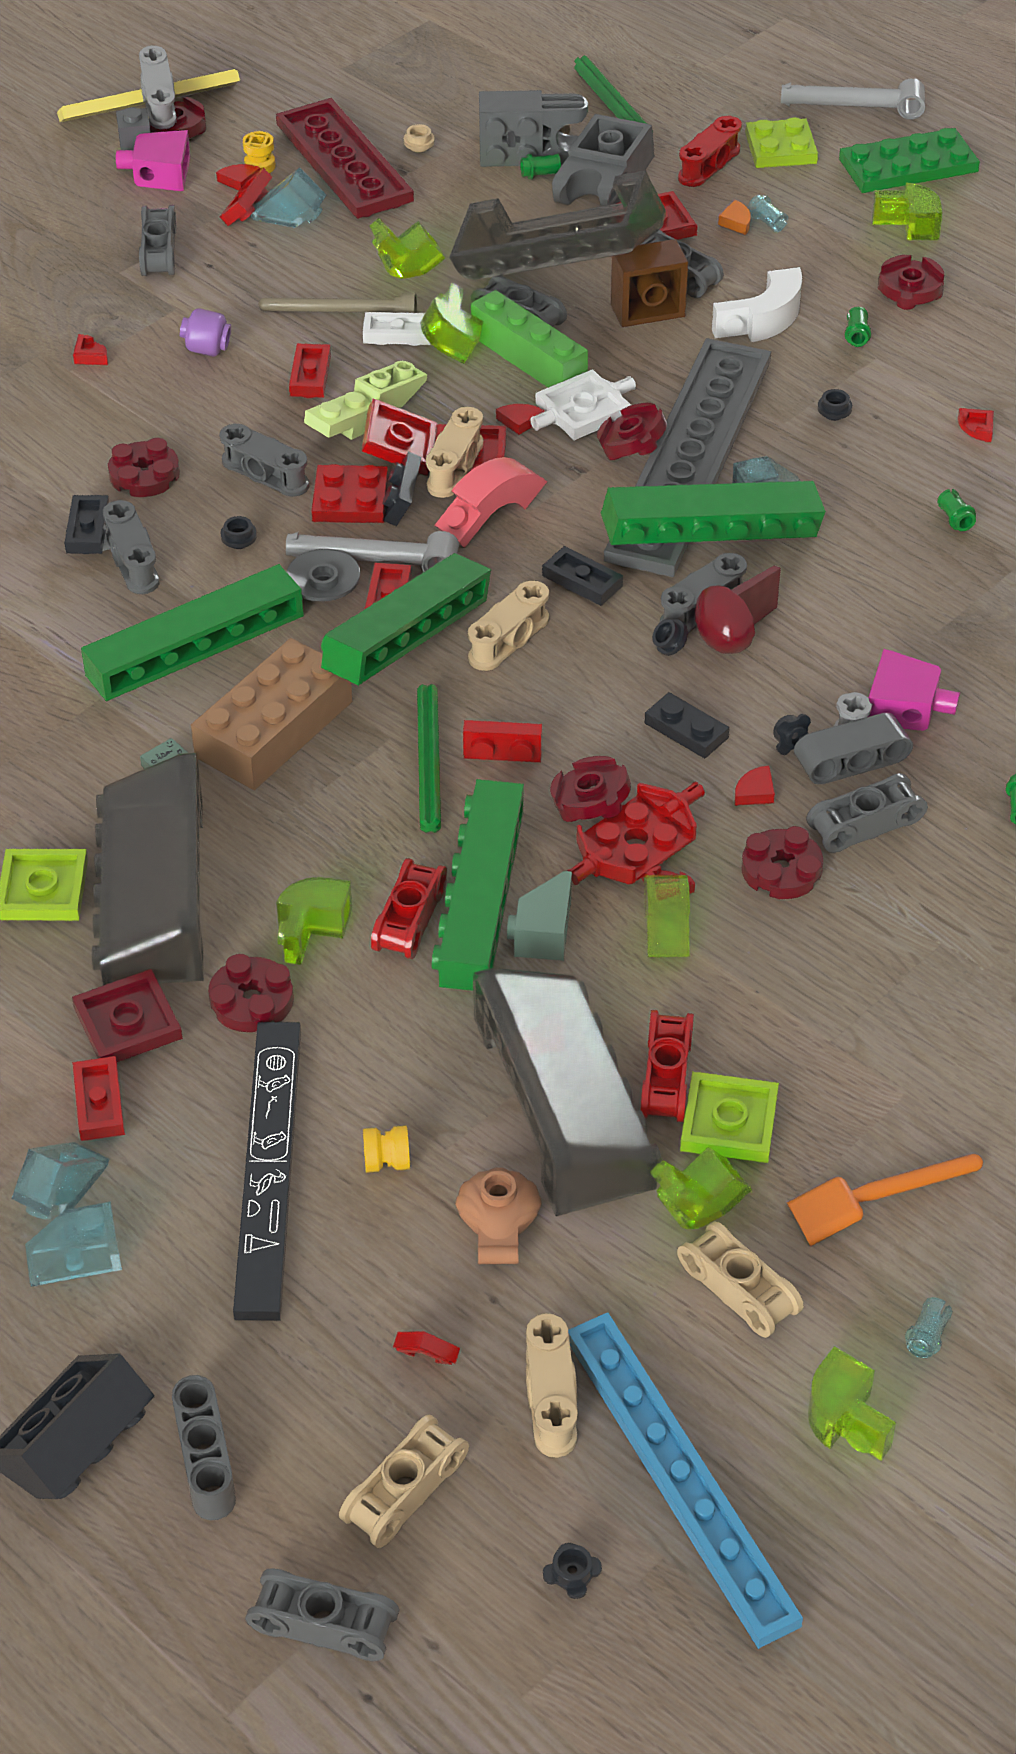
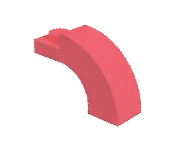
[435,457,547,548]

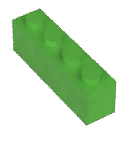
[471,290,588,388]

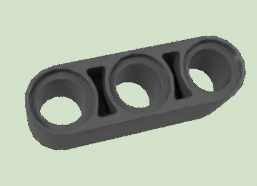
[794,713,913,784]
[172,1375,236,1520]

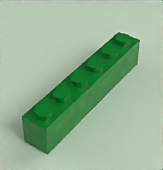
[601,481,826,545]
[321,553,491,686]
[81,564,304,702]
[432,779,524,993]

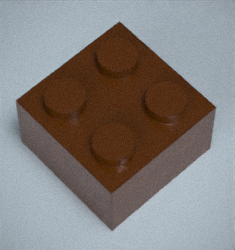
[611,239,688,327]

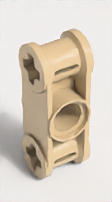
[426,407,484,498]
[468,581,549,671]
[677,1221,804,1338]
[526,1313,578,1458]
[339,1415,469,1548]

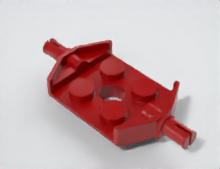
[567,782,705,885]

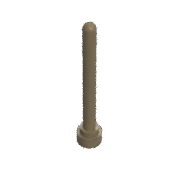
[258,293,417,313]

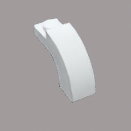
[712,267,802,342]

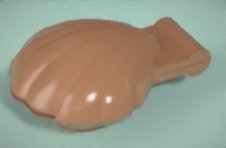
[455,1167,542,1264]

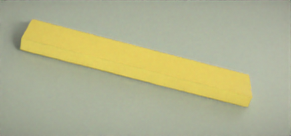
[57,69,240,122]

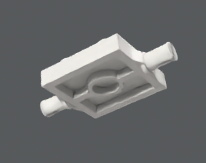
[530,369,636,440]

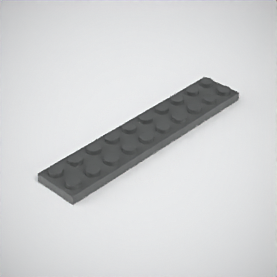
[604,338,771,577]

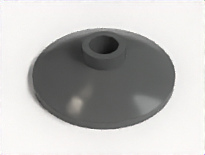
[287,549,360,601]

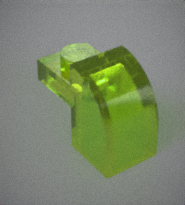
[872,183,943,240]
[369,218,445,279]
[420,284,483,364]
[644,875,690,958]
[276,877,352,965]
[650,1147,752,1229]
[808,1346,896,1461]

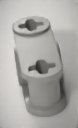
[139,45,176,129]

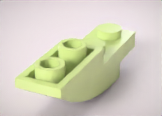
[304,360,427,440]

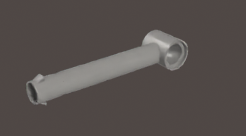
[781,79,925,120]
[286,531,459,572]

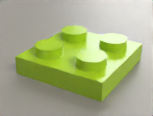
[745,117,818,168]
[0,849,88,921]
[680,1071,779,1163]

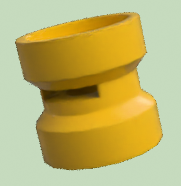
[243,131,276,173]
[363,1125,410,1173]

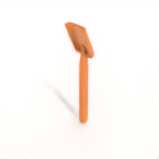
[787,1154,983,1246]

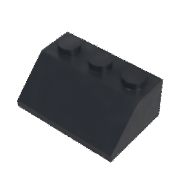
[0,1353,155,1499]

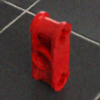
[678,116,742,187]
[371,858,447,959]
[640,1010,694,1123]

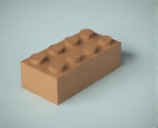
[191,638,353,791]

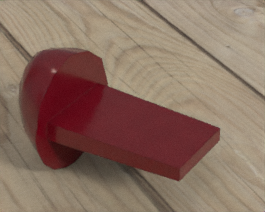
[695,565,781,654]

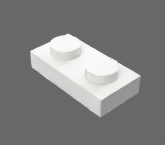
[363,312,432,346]

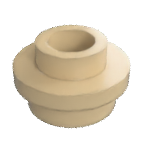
[404,124,435,153]

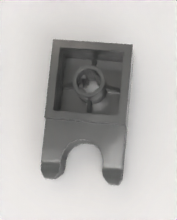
[479,90,588,167]
[552,114,655,214]

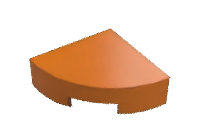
[718,200,751,235]

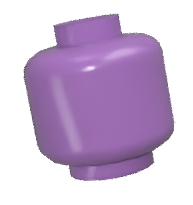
[180,308,231,357]

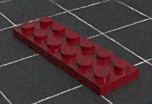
[276,98,414,219]

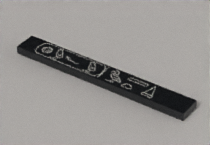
[233,1022,301,1321]

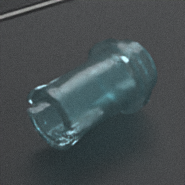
[748,194,788,232]
[905,1297,953,1358]

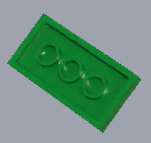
[839,128,980,193]

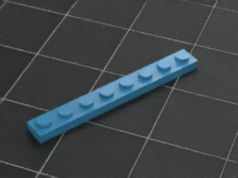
[568,1312,803,1649]

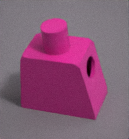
[116,130,191,191]
[868,649,960,731]

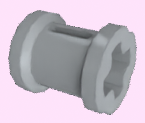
[834,692,872,726]

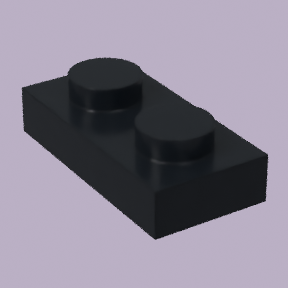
[382,451,421,527]
[64,495,109,554]
[542,546,623,606]
[644,692,730,759]

